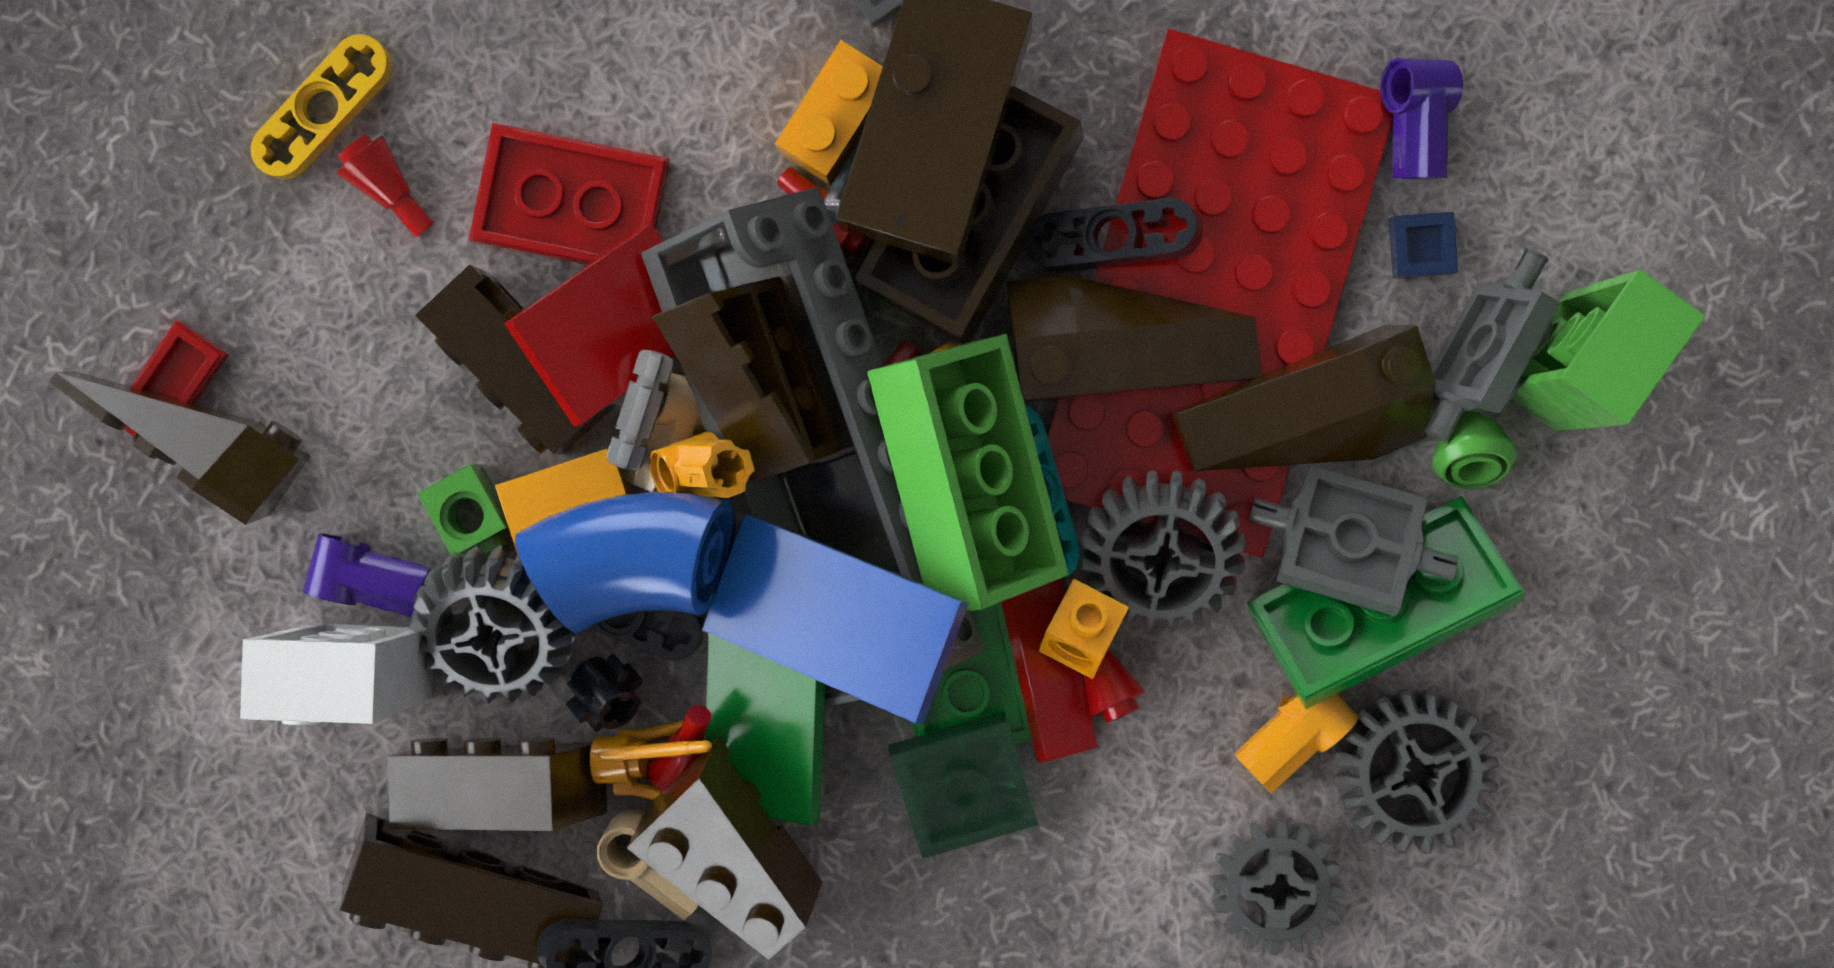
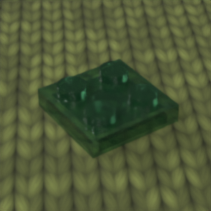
[888,711,1038,859]

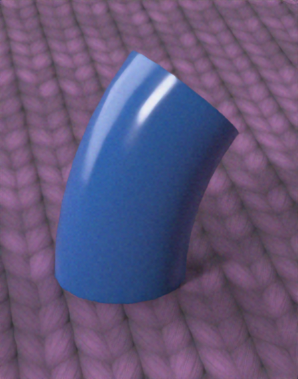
[515,492,735,633]

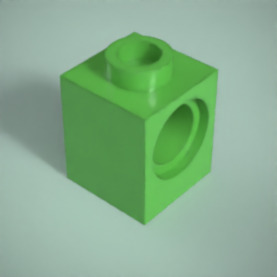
[417,464,510,556]

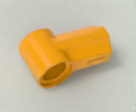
[649,431,755,498]
[1234,694,1358,794]

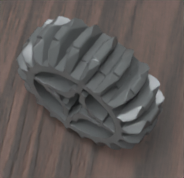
[1080,469,1246,632]
[410,544,577,704]
[1332,689,1499,854]

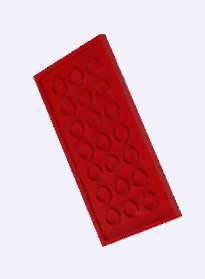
[1047,28,1393,558]

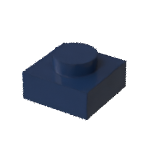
[1389,212,1458,279]

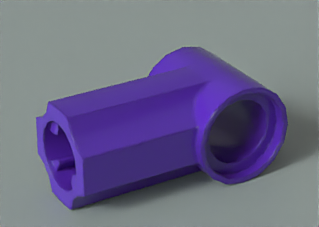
[1380,58,1463,179]
[302,533,433,617]

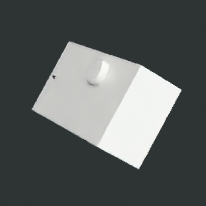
[240,623,433,725]

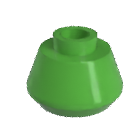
[1432,411,1517,489]

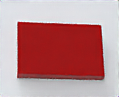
[468,122,670,265]
[504,223,676,427]

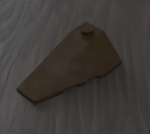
[1006,275,1261,402]
[1171,325,1436,471]
[49,371,311,525]

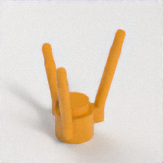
[590,720,712,800]

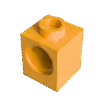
[1039,579,1129,679]

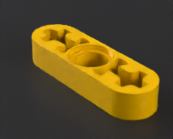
[251,34,393,180]

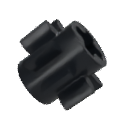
[566,654,644,732]

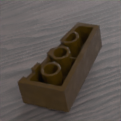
[340,813,603,968]

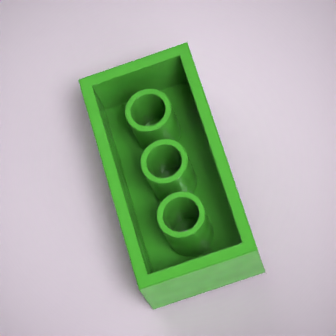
[1511,269,1706,431]
[867,334,1069,611]

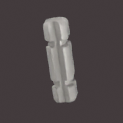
[607,350,674,470]

